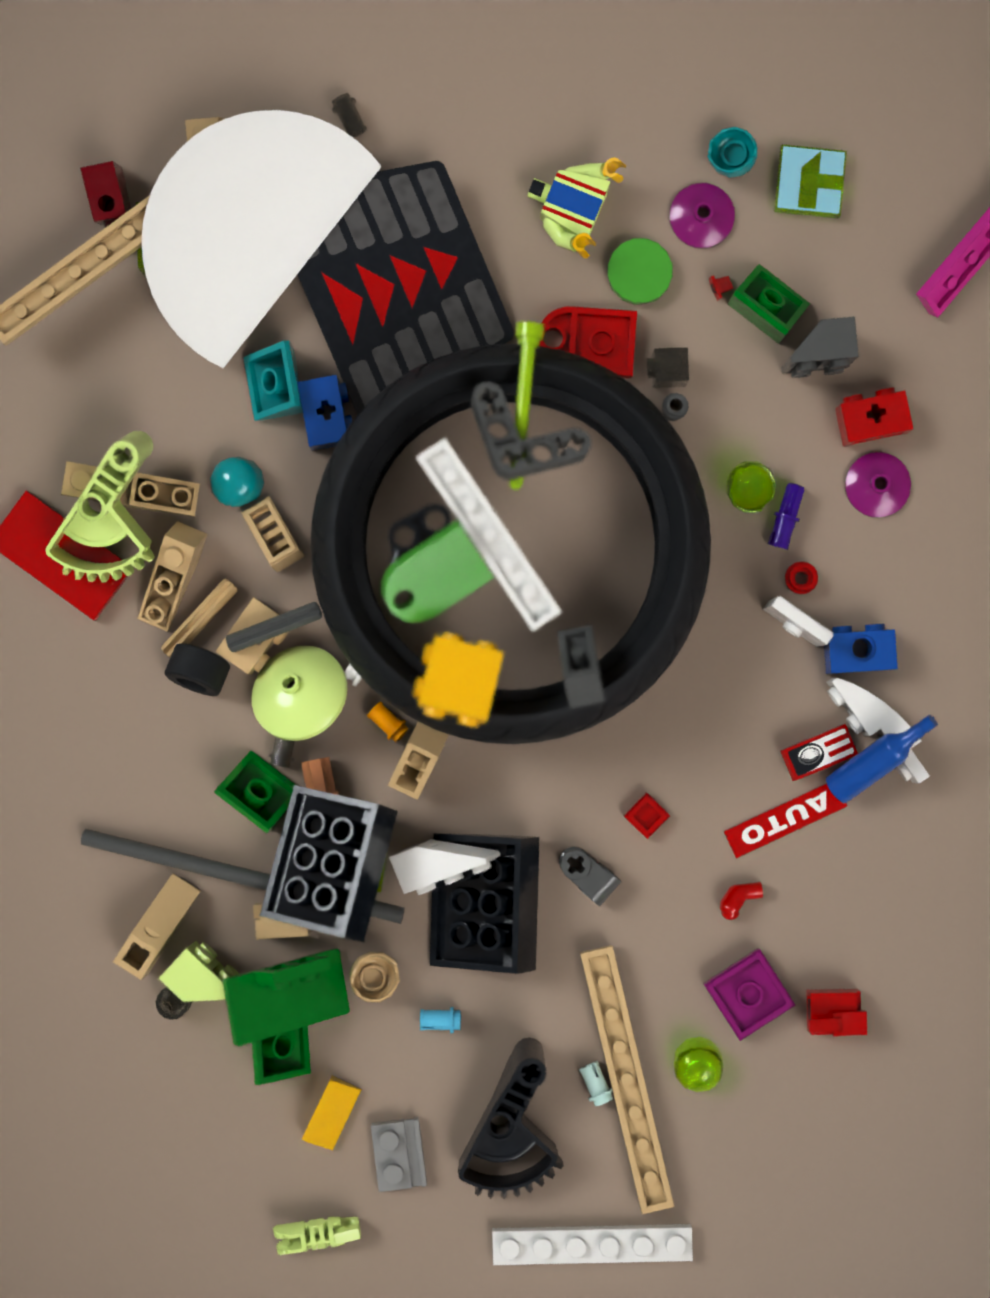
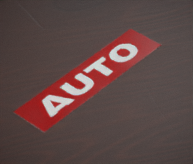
[724,783,847,858]

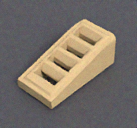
[241,496,305,572]

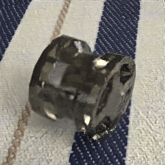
[156,986,193,1020]

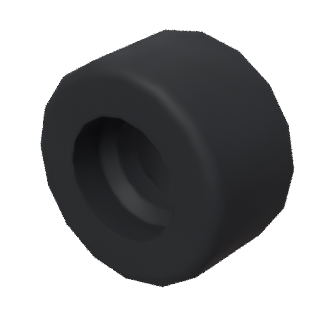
[164,643,230,696]

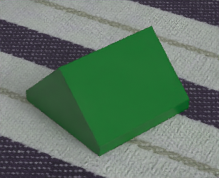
[728,264,810,344]
[214,751,297,833]
[252,1026,311,1085]

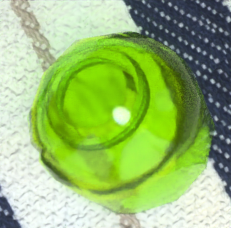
[726,461,776,513]
[674,1037,724,1093]

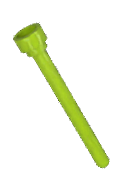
[509,322,544,490]

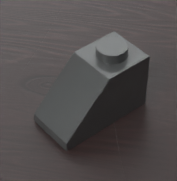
[557,625,605,708]

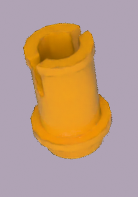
[367,701,409,743]

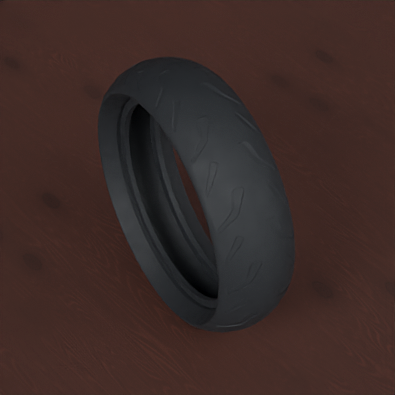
[310,344,711,744]

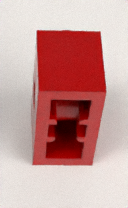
[835,387,914,447]

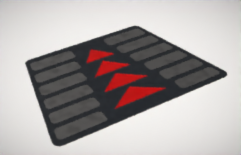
[297,161,514,414]

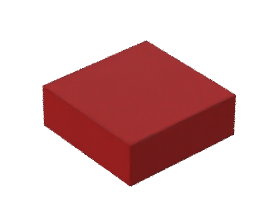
[623,792,670,839]

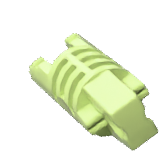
[273,1216,361,1255]

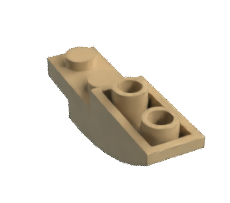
[61,461,200,517]

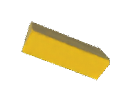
[301,1075,362,1150]

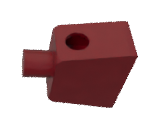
[80,161,131,228]

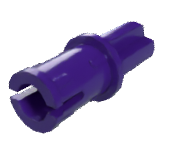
[768,483,804,550]

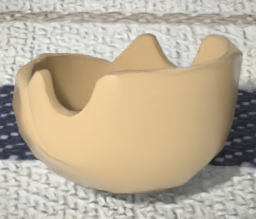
[349,951,400,1002]

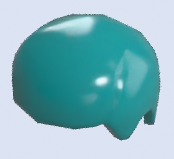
[707,127,758,178]
[210,457,264,507]

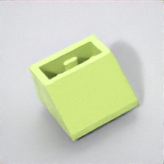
[159,941,239,1002]

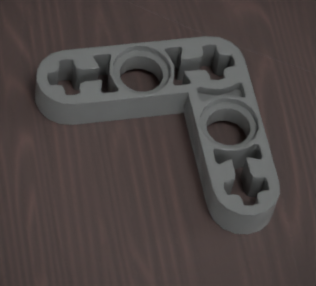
[470,382,591,480]

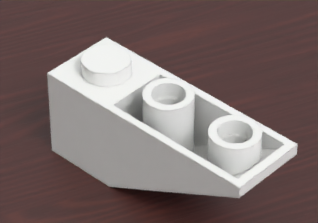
[389,839,501,895]

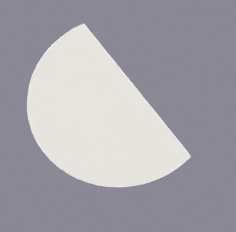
[142,110,382,368]

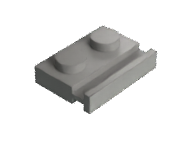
[371,1117,427,1192]

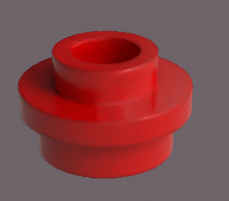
[785,561,818,595]

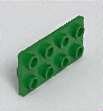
[223,948,350,1046]

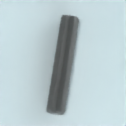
[226,602,322,652]

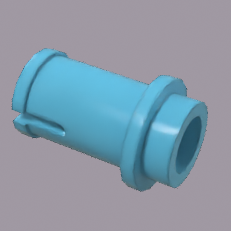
[420,1007,461,1033]

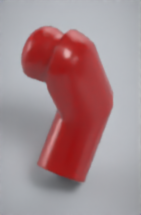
[720,882,763,920]

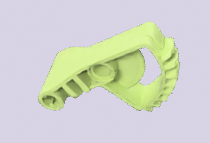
[45,431,155,582]

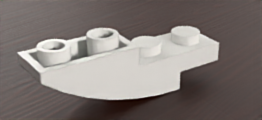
[827,678,930,784]

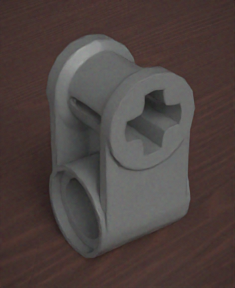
[559,846,622,906]

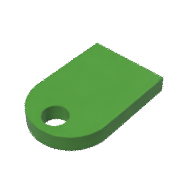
[381,520,494,622]

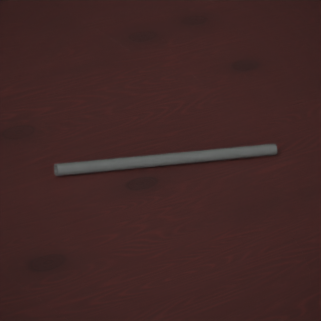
[81,829,405,924]

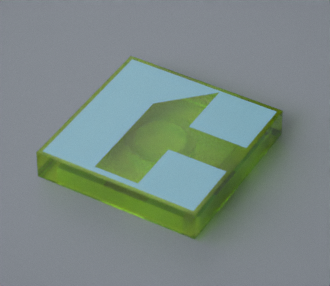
[774,145,847,218]

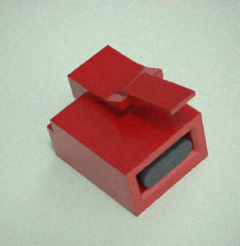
[806,989,867,1037]

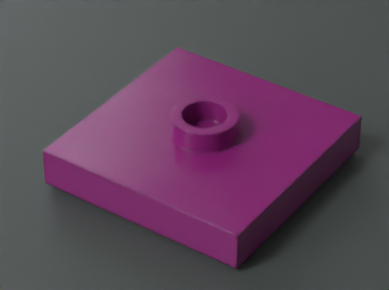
[703,948,796,1041]

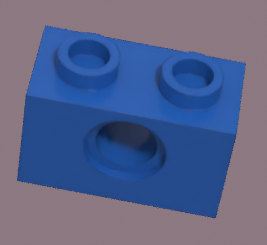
[824,624,898,674]

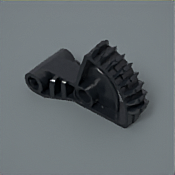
[458,1038,564,1199]

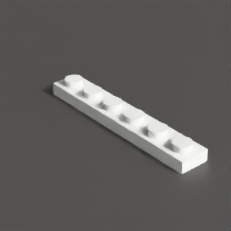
[416,438,561,632]
[492,1224,693,1265]

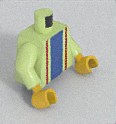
[527,157,626,259]

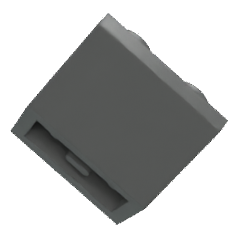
[782,316,859,378]

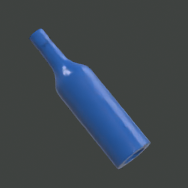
[826,715,938,803]

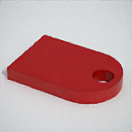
[539,306,637,378]

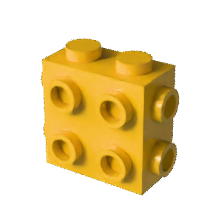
[413,632,504,728]

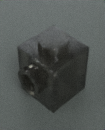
[647,347,689,388]

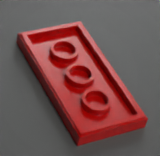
[0,490,128,621]

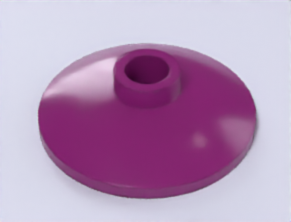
[669,183,735,248]
[845,452,911,518]

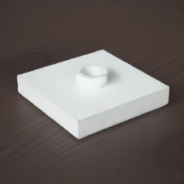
[763,596,834,647]

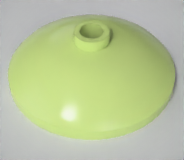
[252,645,347,741]

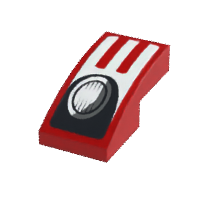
[780,724,858,781]

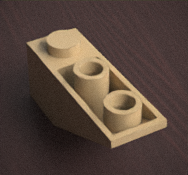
[138,521,207,632]
[113,873,201,980]

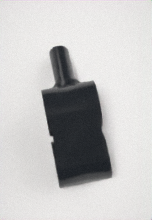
[388,504,451,568]

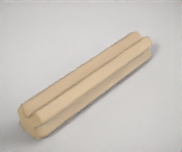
[161,579,238,658]

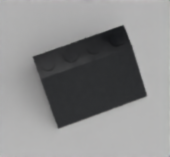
[260,785,398,942]
[430,833,540,974]

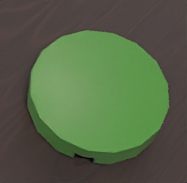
[607,238,672,305]

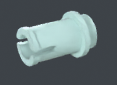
[579,1061,613,1107]

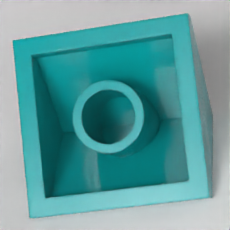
[243,340,303,421]

